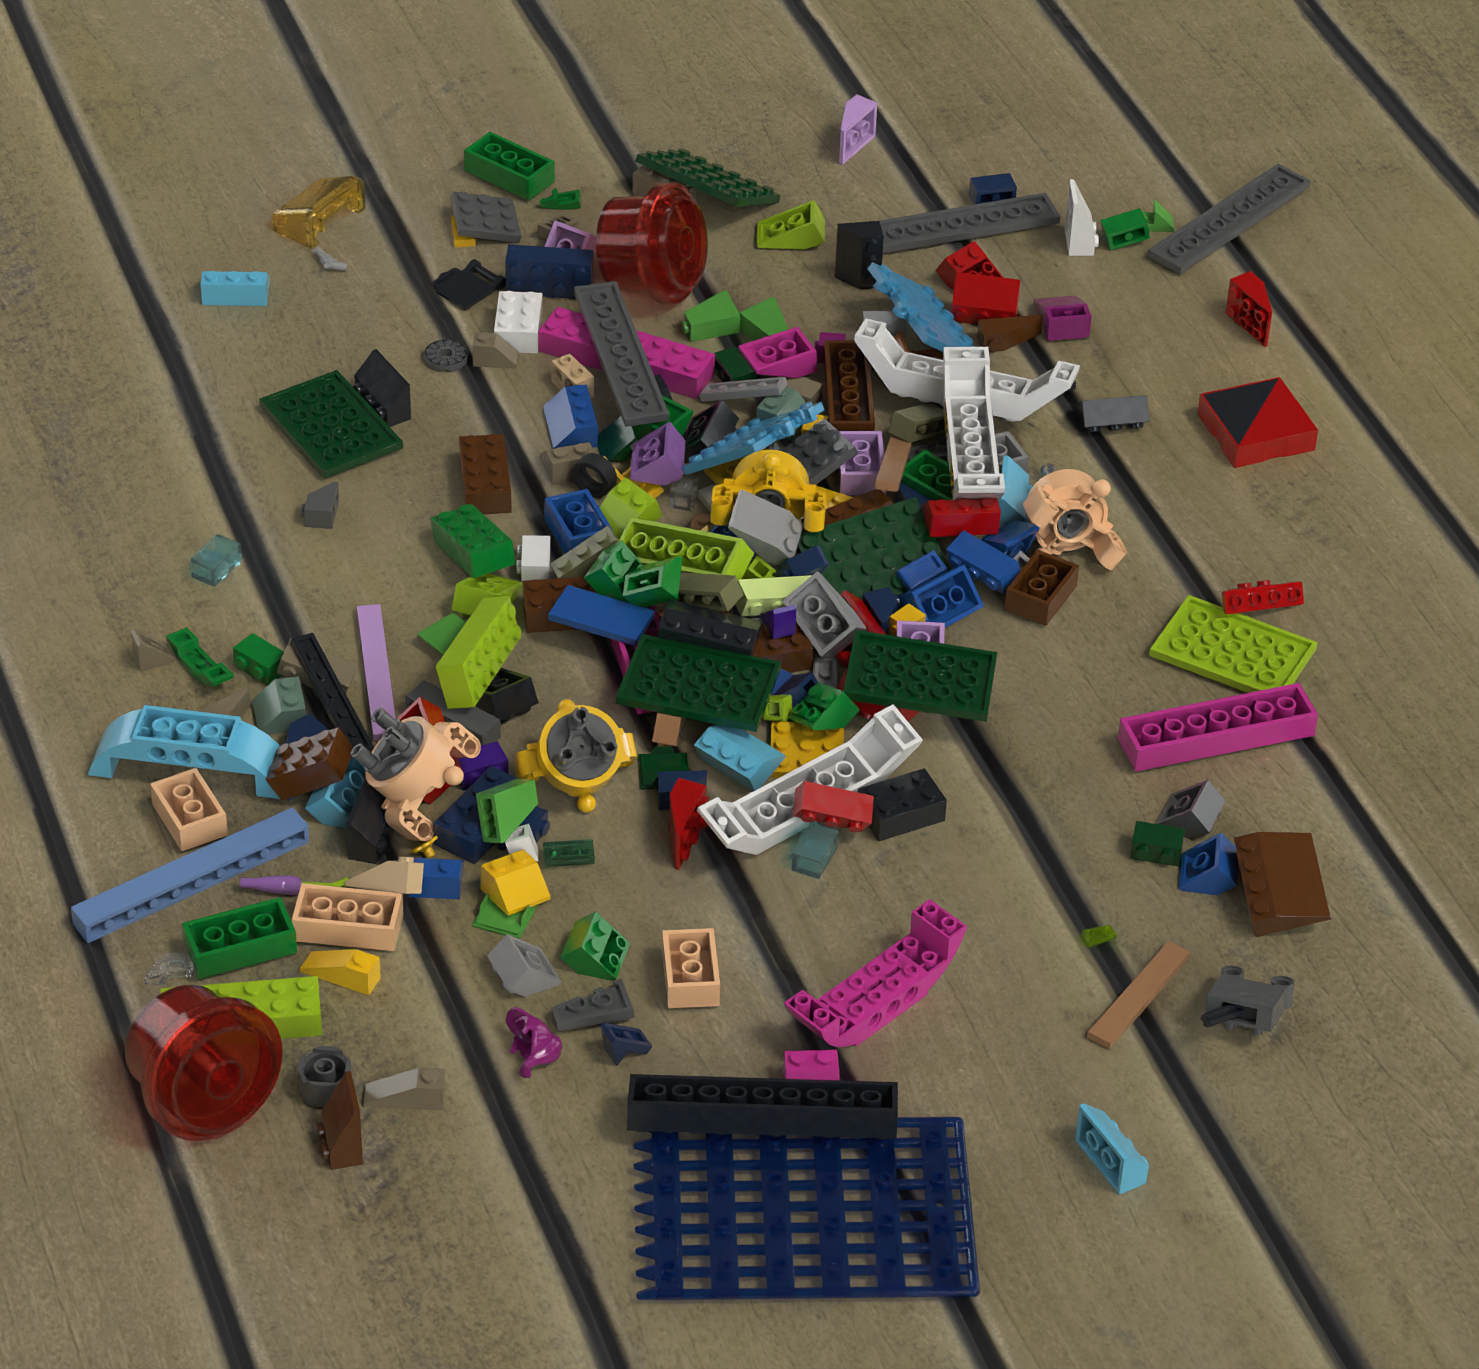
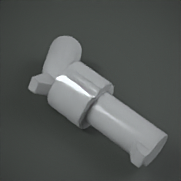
[311,247,347,271]

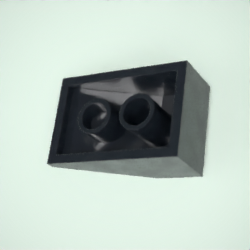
[475,668,539,723]

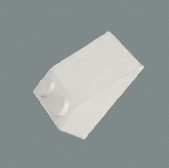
[1065,179,1099,256]

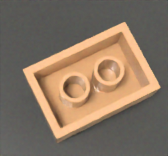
[150,768,228,851]
[662,928,720,1008]

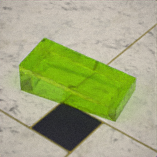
[1080,925,1117,948]

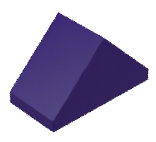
[760,605,796,639]

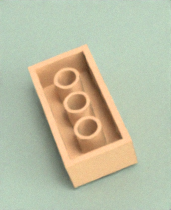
[292,883,403,951]

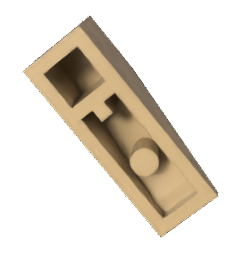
[345,856,424,894]

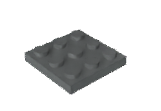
[450,192,521,243]
[780,418,858,485]

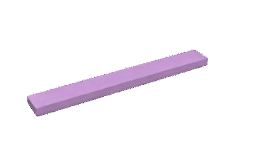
[357,604,396,741]

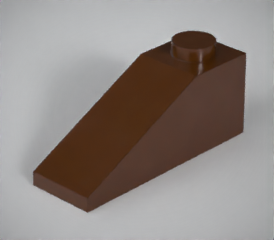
[977,314,1043,352]

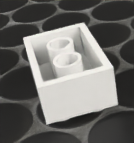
[494,291,543,353]

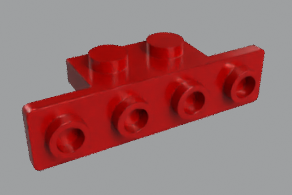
[1222,580,1304,614]

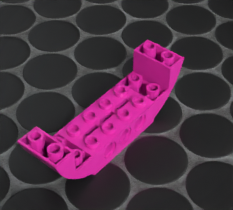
[784,899,967,1047]

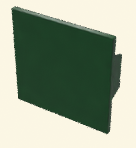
[598,416,636,462]
[638,746,688,790]

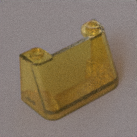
[272,176,366,249]

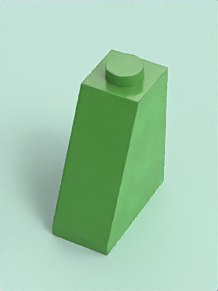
[681,290,740,342]
[739,297,789,341]
[476,779,538,843]

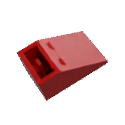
[935,241,1004,290]
[1225,271,1272,347]
[669,778,709,870]

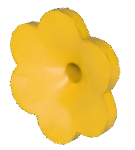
[410,835,438,858]

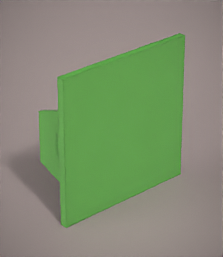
[417,613,466,655]
[472,894,538,939]

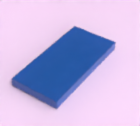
[548,585,655,646]

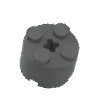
[298,1046,352,1107]

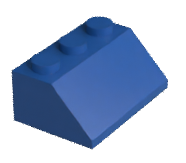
[543,385,598,449]
[544,489,613,554]
[946,530,1020,594]
[898,564,984,627]

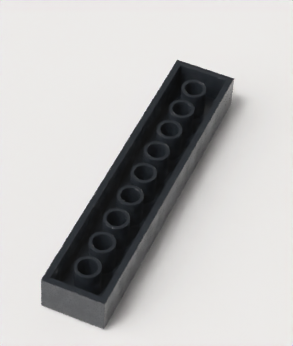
[627,1074,898,1140]

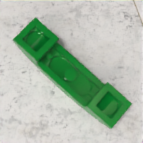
[166,627,234,687]

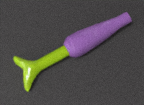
[240,876,349,896]

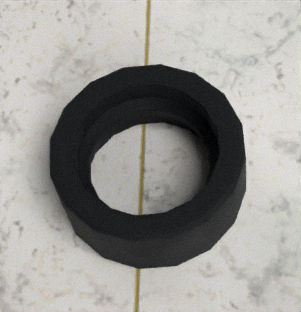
[572,453,617,498]

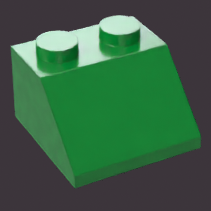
[633,396,693,440]

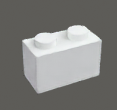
[517,535,550,582]

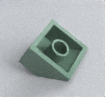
[756,387,806,441]
[252,676,306,735]

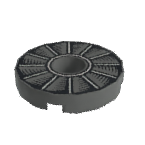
[424,339,468,372]

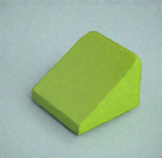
[763,694,793,722]

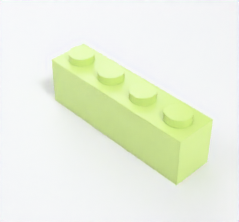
[735,575,823,616]

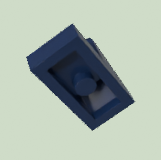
[600,1022,652,1065]

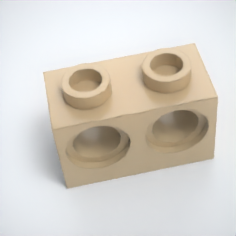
[551,354,594,398]

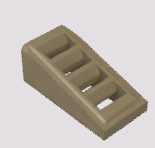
[537,214,579,241]

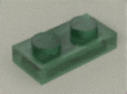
[543,839,595,867]

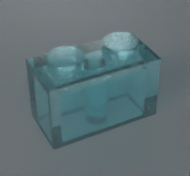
[190,534,242,587]
[789,822,839,879]

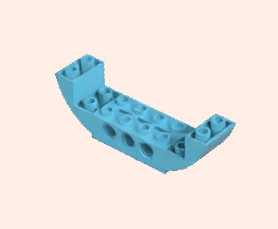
[88,705,280,799]

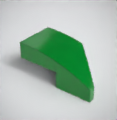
[540,188,582,210]

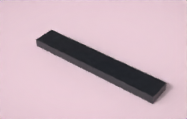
[290,632,374,753]

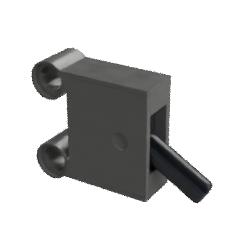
[1201,965,1294,1036]

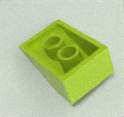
[757,200,825,250]
[600,477,662,539]
[451,573,523,618]

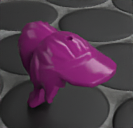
[505,1007,563,1078]

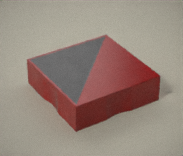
[1197,377,1318,468]

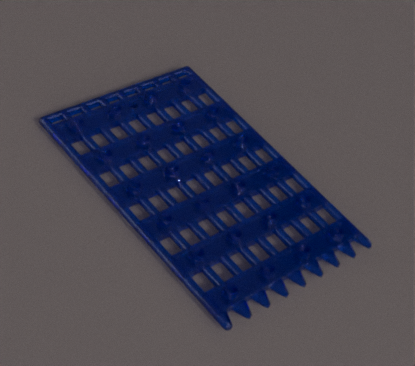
[633,1117,980,1301]

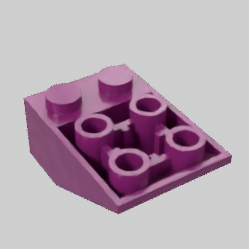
[1033,296,1092,341]

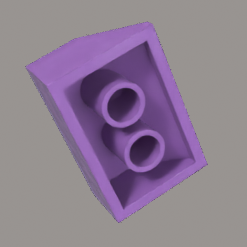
[630,422,685,486]

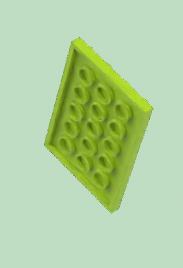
[1149,595,1318,693]

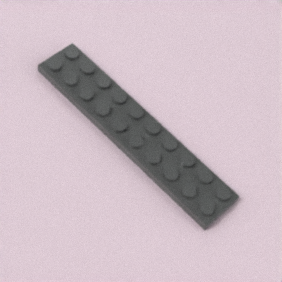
[1148,164,1311,274]
[879,193,1060,253]
[574,281,669,427]

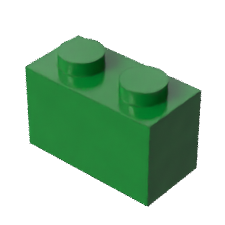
[1100,208,1150,251]
[233,633,284,685]

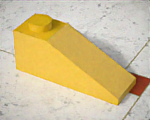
[300,949,381,996]

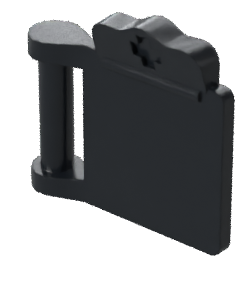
[433,259,506,310]

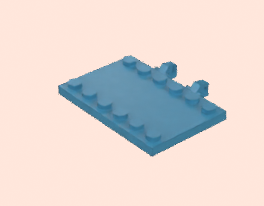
[867,262,975,352]
[682,401,824,475]

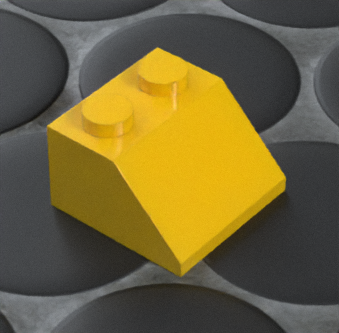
[480,849,550,916]

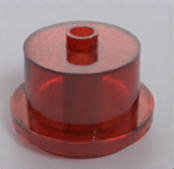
[596,182,708,304]
[125,985,283,1141]

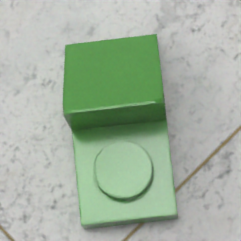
[1142,200,1174,232]

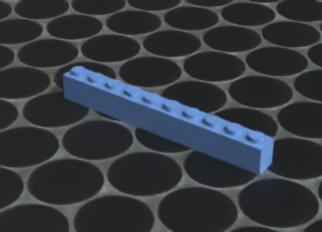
[71,807,309,943]

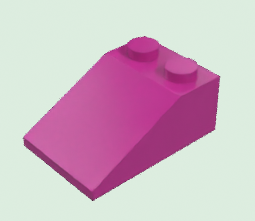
[738,327,817,378]
[783,1050,840,1080]

